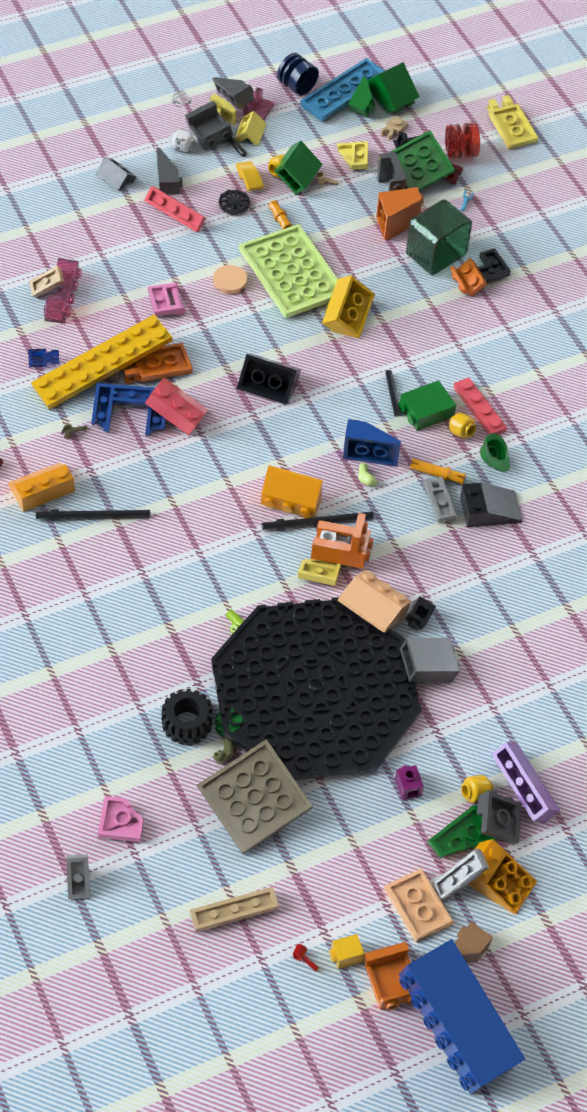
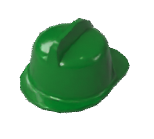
[480,433,510,472]

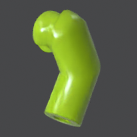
[225,609,244,634]

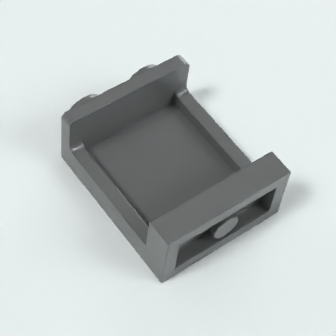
[185,101,233,150]
[377,152,406,191]

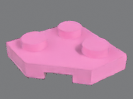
[98,796,143,842]

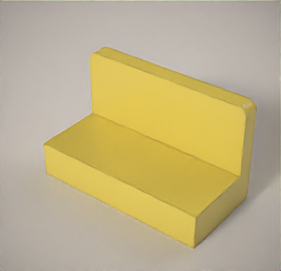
[234,111,266,146]

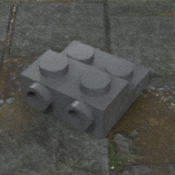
[477,790,522,845]

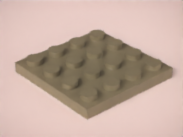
[197,739,313,855]

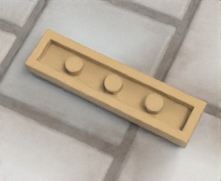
[190,887,279,933]

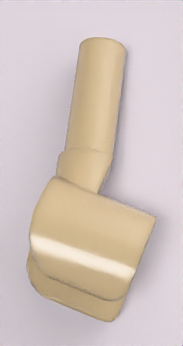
[316,171,339,185]

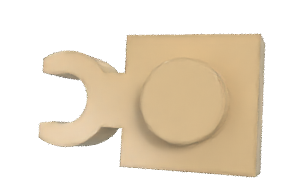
[381,116,408,140]

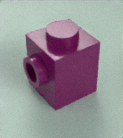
[395,765,424,801]

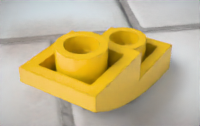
[236,161,264,191]

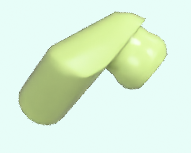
[358,463,377,487]

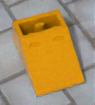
[469,839,537,914]

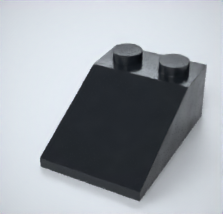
[460,483,522,528]

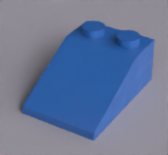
[343,419,401,467]

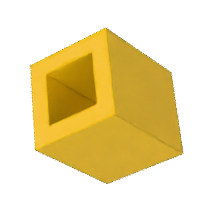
[329,934,364,969]

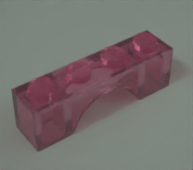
[44,258,82,324]

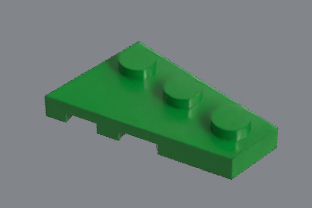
[427,804,498,859]

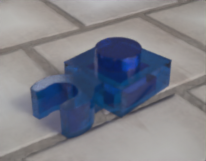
[28,348,60,368]

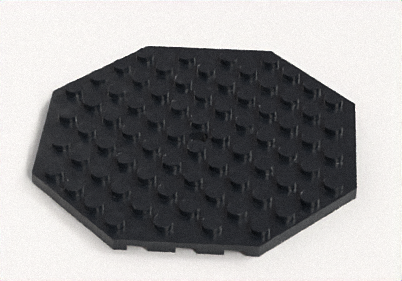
[211,597,422,780]

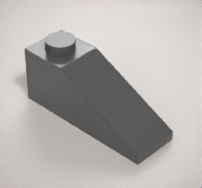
[212,77,255,109]
[157,148,183,194]

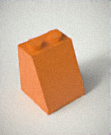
[376,187,424,240]

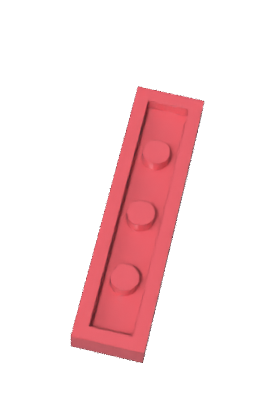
[144,186,206,233]
[453,377,507,435]

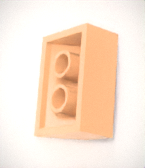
[338,570,412,633]

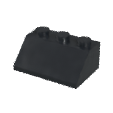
[237,353,301,405]

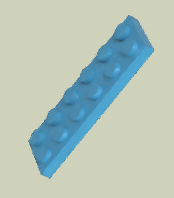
[300,58,385,122]

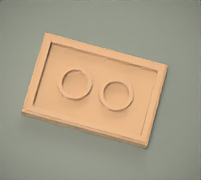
[384,868,454,943]

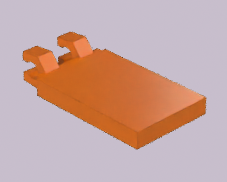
[120,343,193,384]

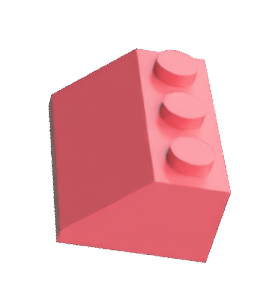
[145,377,208,436]

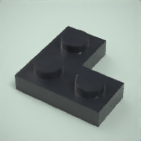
[478,248,511,283]

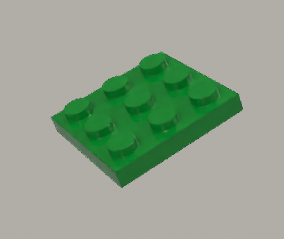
[389,130,455,191]

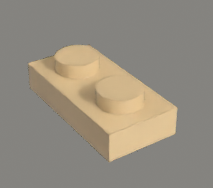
[29,266,65,298]

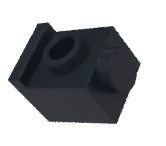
[405,596,436,629]

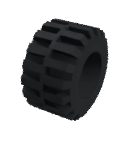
[161,689,213,745]

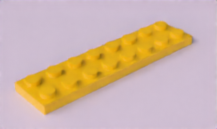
[31,314,173,410]

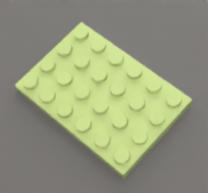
[239,224,338,319]

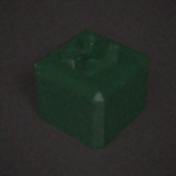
[406,199,473,275]

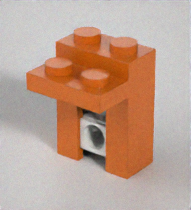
[311,513,374,569]

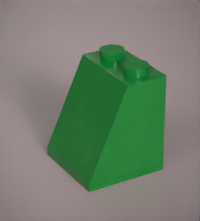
[367,62,420,113]

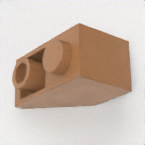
[454,922,493,962]

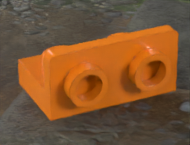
[450,258,487,297]

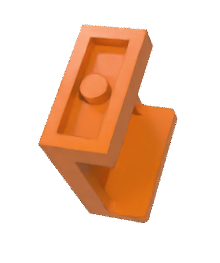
[363,942,412,1010]

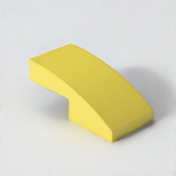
[210,93,236,125]

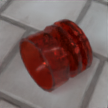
[445,122,480,159]

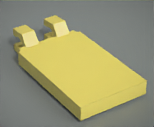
[487,95,538,150]

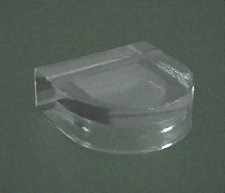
[172,90,191,107]

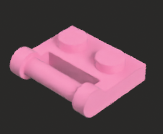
[148,283,186,317]

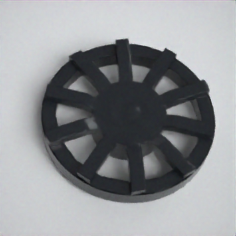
[219,189,250,215]

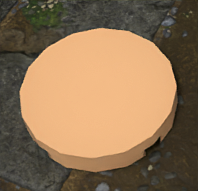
[213,265,247,294]

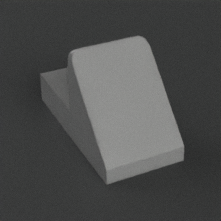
[66,854,90,899]

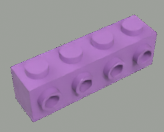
[491,742,560,823]

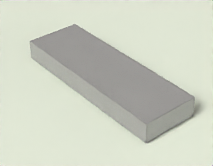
[432,849,489,901]

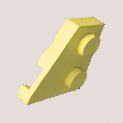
[337,141,369,170]
[298,559,342,586]

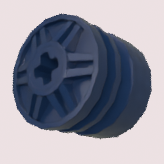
[277,53,319,96]

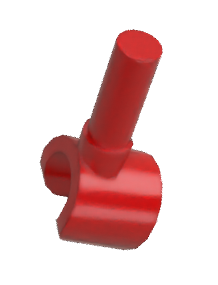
[293,944,319,972]

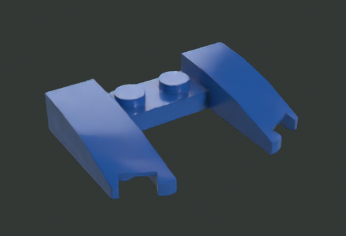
[91,383,166,436]

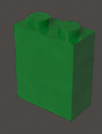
[274,141,323,195]
[399,380,457,431]

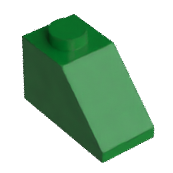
[348,76,375,117]

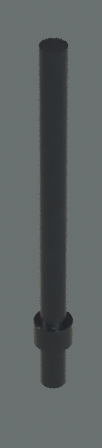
[36,509,150,521]
[261,511,374,531]

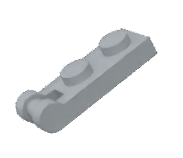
[423,476,457,523]

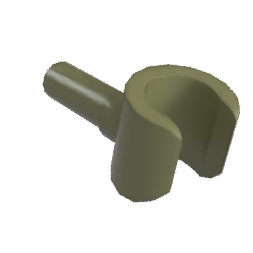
[61,424,87,439]

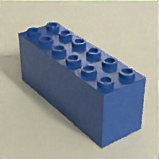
[398,939,525,1094]

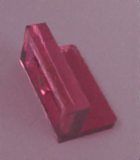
[244,87,274,121]

